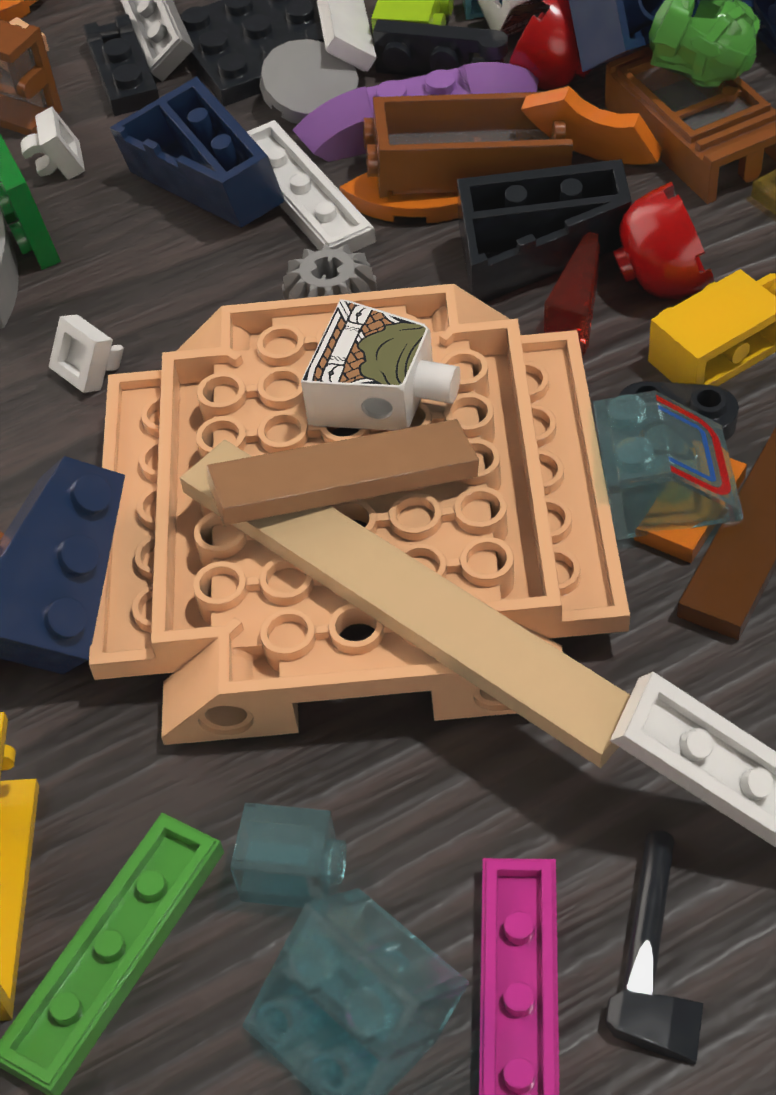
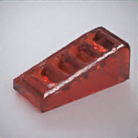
[544,232,600,356]

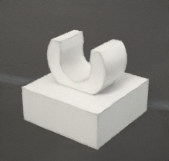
[20,106,85,180]
[48,315,124,393]

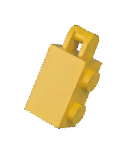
[648,269,776,386]

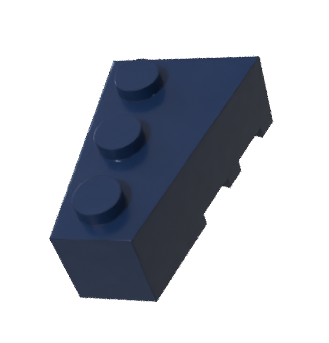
[109,77,285,228]
[0,456,125,674]

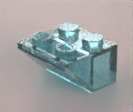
[242,888,469,1095]

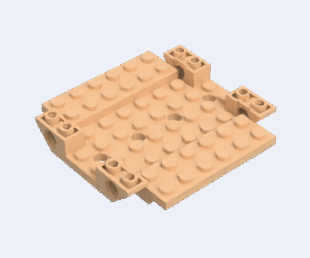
[89,284,630,745]

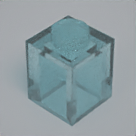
[230,802,347,911]

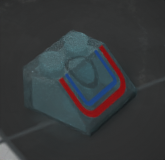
[593,390,743,540]

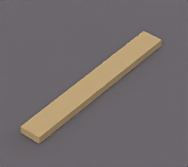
[180,439,631,768]

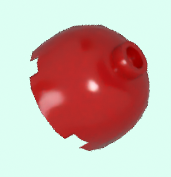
[509,0,592,91]
[613,182,715,299]

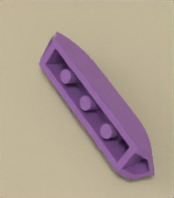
[293,62,539,162]

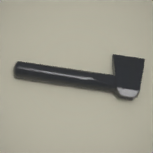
[605,830,704,1065]

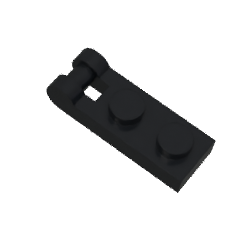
[83,14,160,116]
[373,20,508,76]

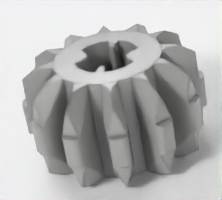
[282,242,377,300]

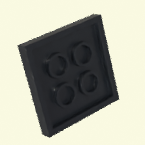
[179,0,324,107]

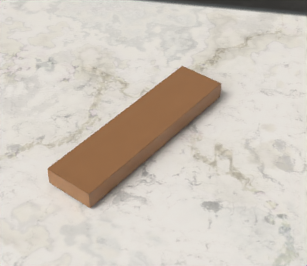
[207,419,479,526]

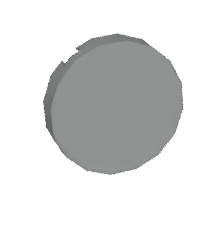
[260,39,359,124]

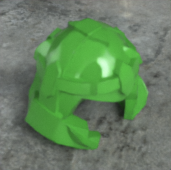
[649,0,760,89]

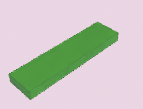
[0,813,224,1095]

